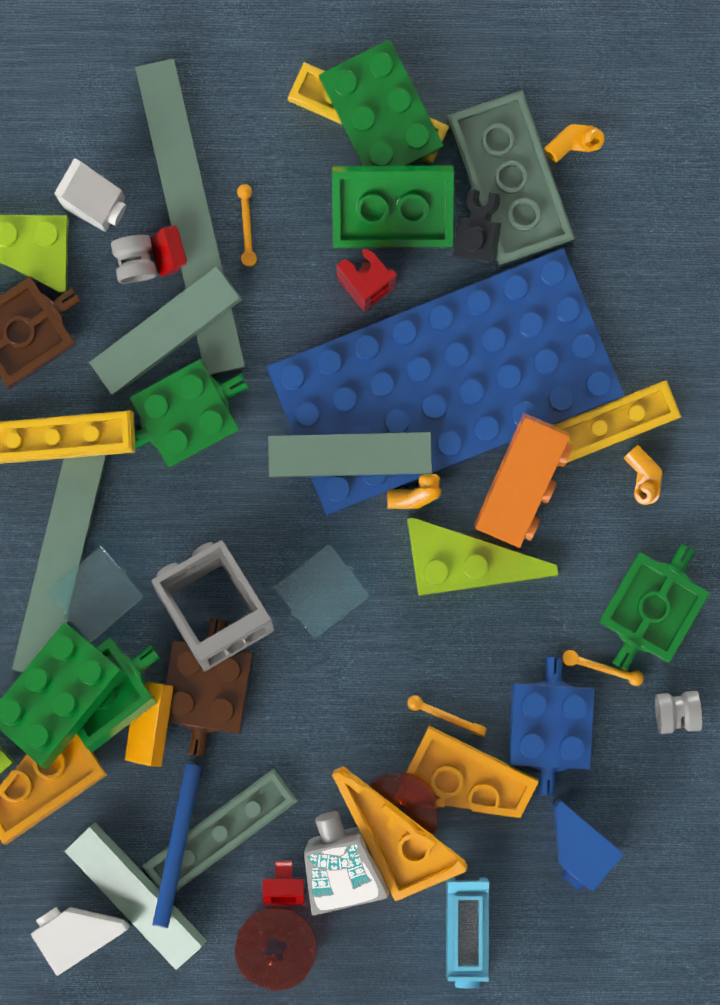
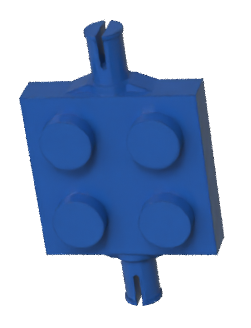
[507,657,595,796]

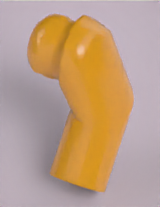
[544,124,605,163]
[624,445,663,505]
[387,474,442,509]

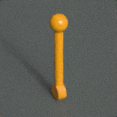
[237,184,257,267]
[562,650,644,686]
[407,695,487,737]

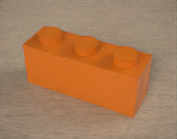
[475,413,573,548]

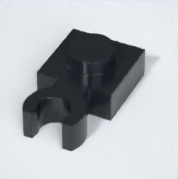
[453,189,501,263]

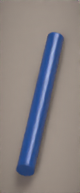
[152,764,202,928]

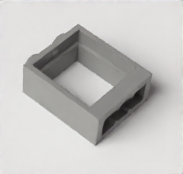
[151,540,274,672]

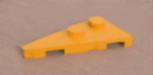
[332,766,468,901]

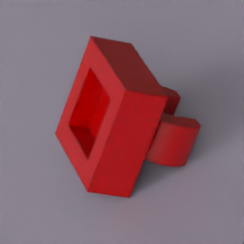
[262,861,305,905]

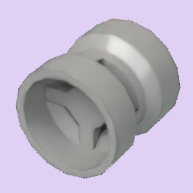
[111,235,157,284]
[655,691,702,734]

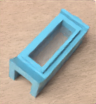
[446,877,490,989]

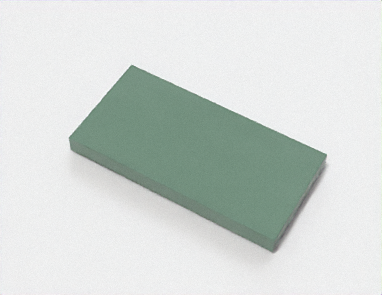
[447,90,575,267]

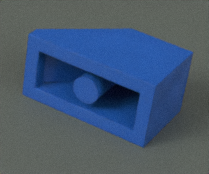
[552,798,624,892]

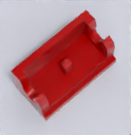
[336,249,397,313]

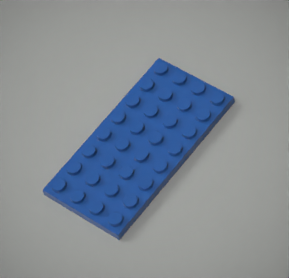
[267,248,624,516]

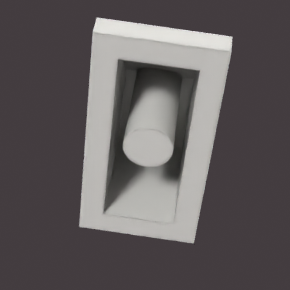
[54,158,127,232]
[31,907,130,976]

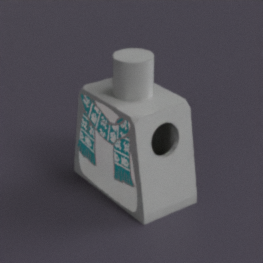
[304,811,390,916]

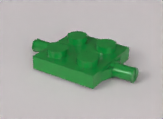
[130,358,249,468]
[598,544,710,671]
[77,637,161,752]

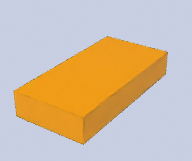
[125,681,173,767]

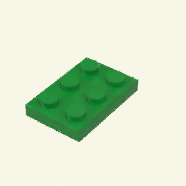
[318,39,444,166]
[332,165,454,248]
[0,622,126,769]

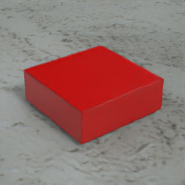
[150,226,187,277]

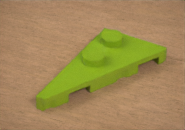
[0,215,69,294]
[407,518,558,596]

